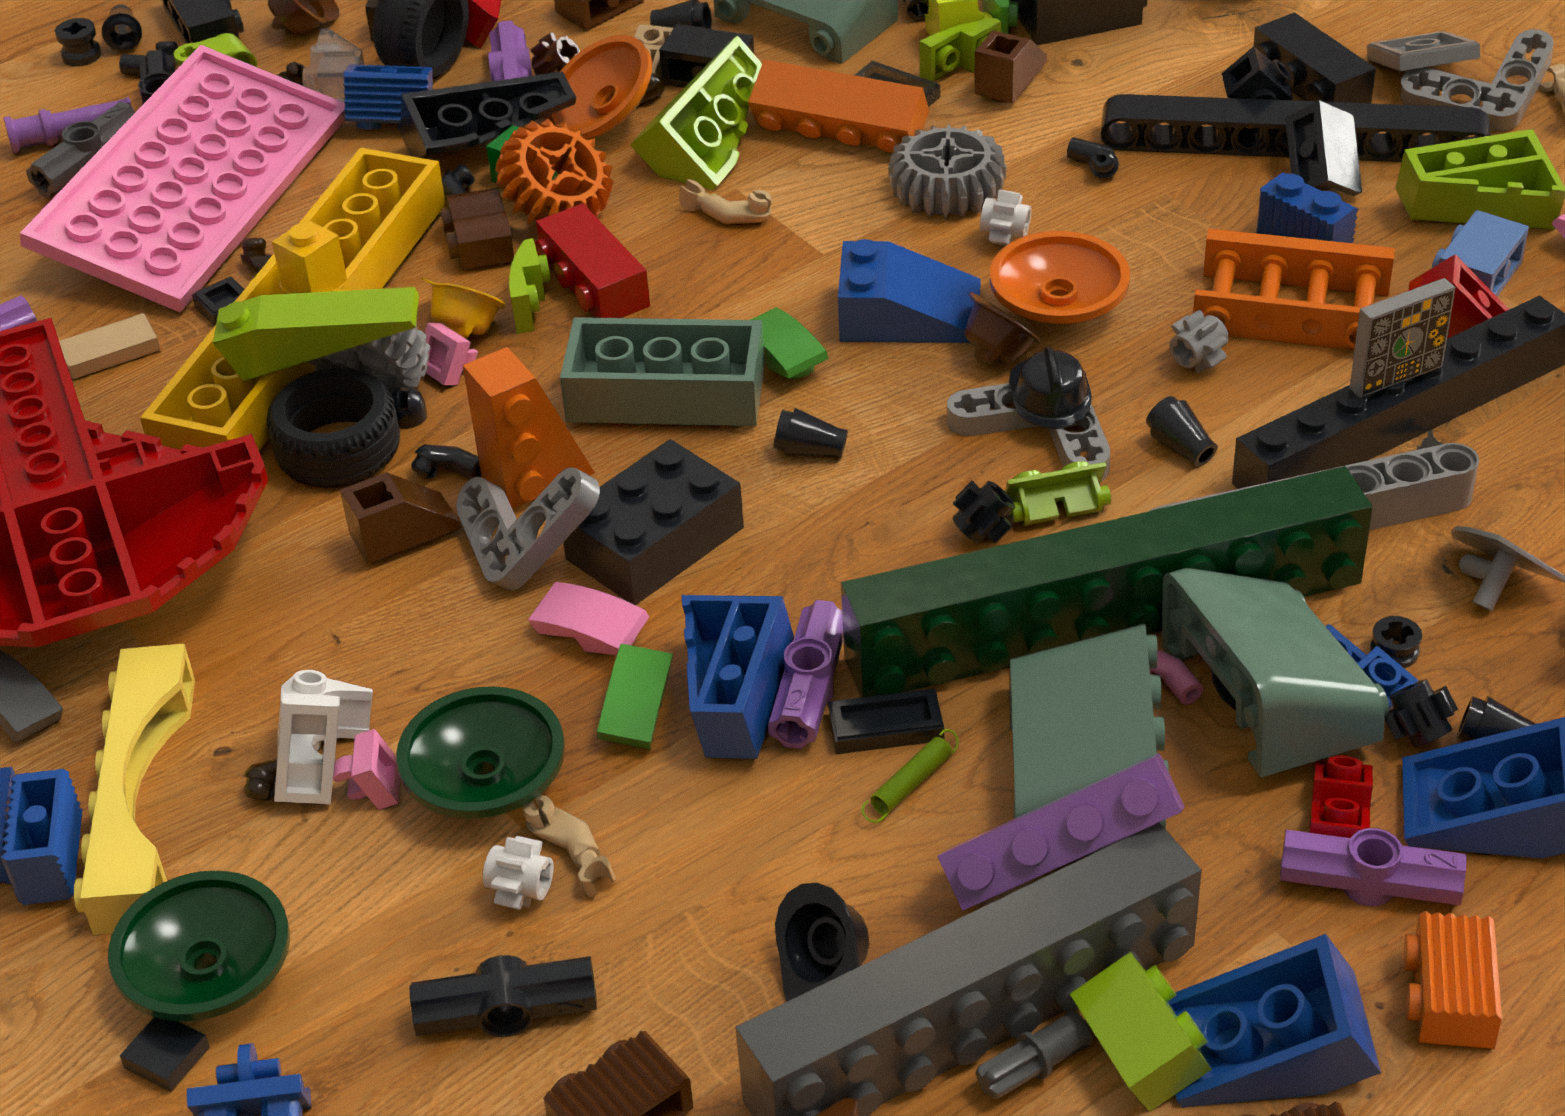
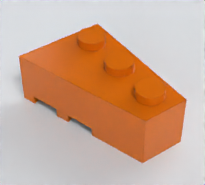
[462,347,595,509]

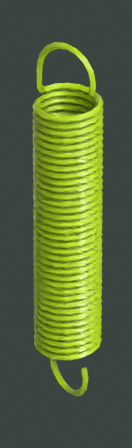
[861,729,959,823]

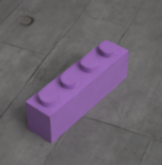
[937,753,1185,911]

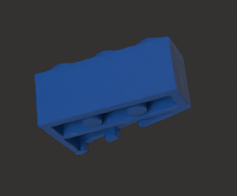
[681,595,794,759]

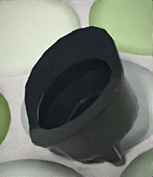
[1009,346,1092,429]
[775,882,870,1001]

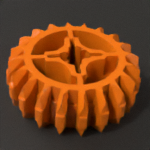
[495,118,614,224]

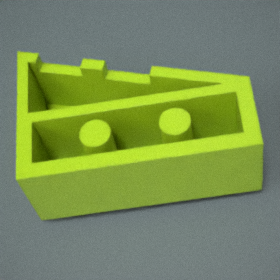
[1395,129,1565,230]

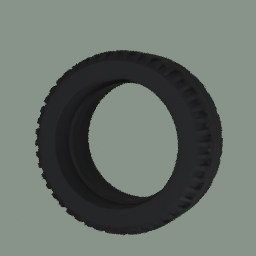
[373,0,469,79]
[267,368,400,487]

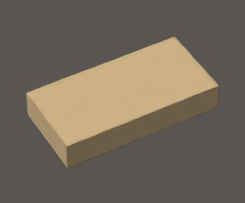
[59,313,161,380]

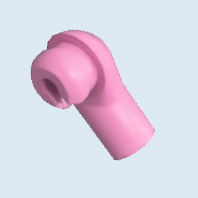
[1149,649,1203,705]

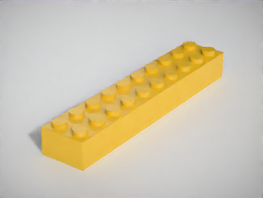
[140,147,446,451]

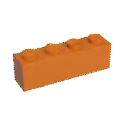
[748,59,929,153]

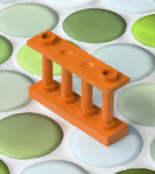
[1193,228,1395,350]

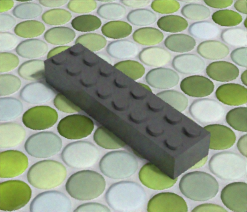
[735,823,1202,1116]

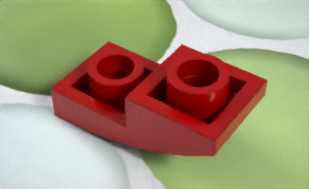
[1309,755,1373,838]

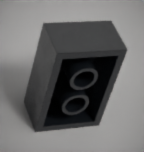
[563,439,744,605]

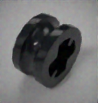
[1370,616,1422,668]

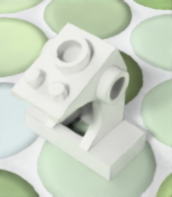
[274,670,373,804]

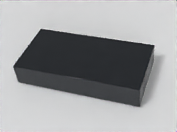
[828,688,945,754]

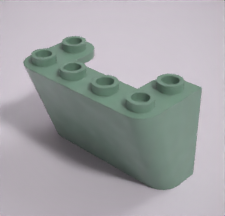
[1009,624,1169,856]

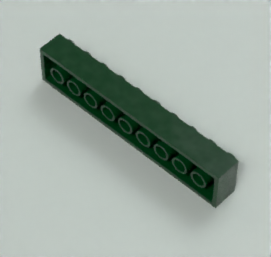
[841,466,1373,697]

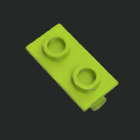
[1005,461,1111,526]

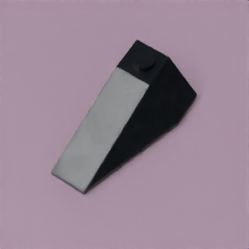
[400,72,576,159]

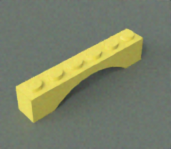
[74,644,195,935]

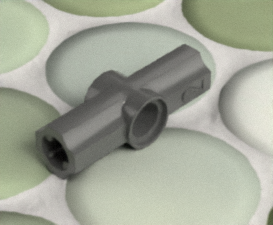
[26,101,135,198]

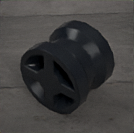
[55,18,102,66]

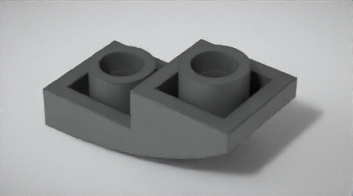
[0,650,63,743]

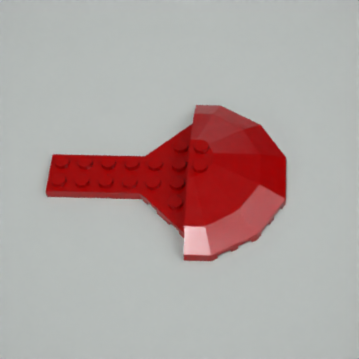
[0,318,269,648]

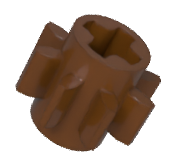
[530,32,580,75]

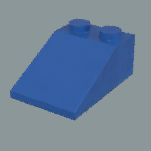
[838,239,981,343]
[1402,717,1565,858]
[1168,934,1381,1107]

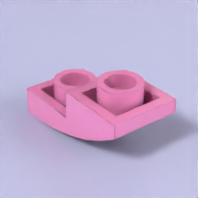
[528,582,649,655]

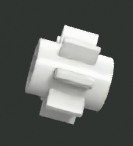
[980,189,1032,246]
[483,836,554,910]

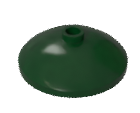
[396,686,565,818]
[108,871,290,1021]

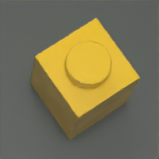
[272,219,347,293]

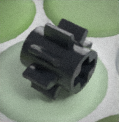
[952,481,1015,544]
[1384,679,1458,747]

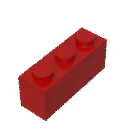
[534,203,650,318]

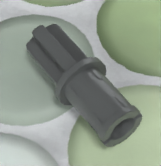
[976,1011,1092,1099]

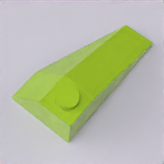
[630,36,762,190]
[213,287,419,381]

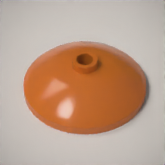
[544,35,652,140]
[990,231,1130,325]

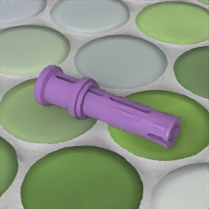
[3,97,133,154]

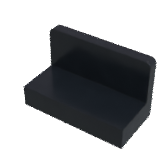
[1285,100,1362,196]

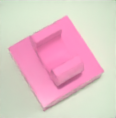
[424,323,478,385]
[333,729,400,810]

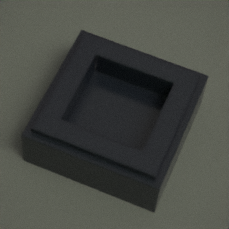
[192,277,244,326]
[119,1017,210,1092]

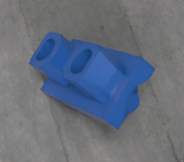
[187,1043,312,1116]

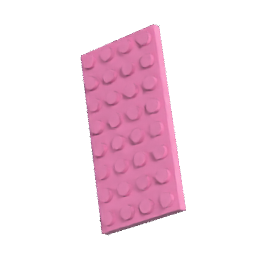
[20,45,345,313]

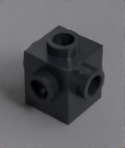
[1222,46,1293,100]

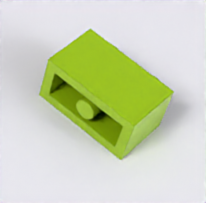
[1070,952,1212,1112]

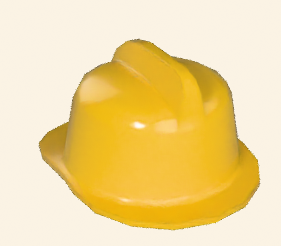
[421,278,506,339]

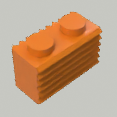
[1403,911,1502,1049]

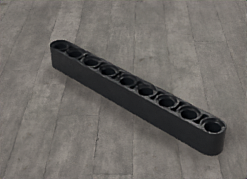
[1100,94,1491,162]

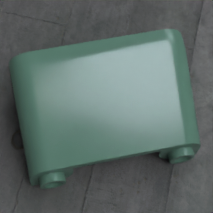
[714,0,898,64]
[1162,568,1389,778]

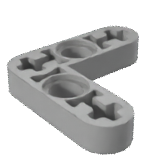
[1400,29,1554,131]
[947,383,1110,482]
[456,467,600,591]

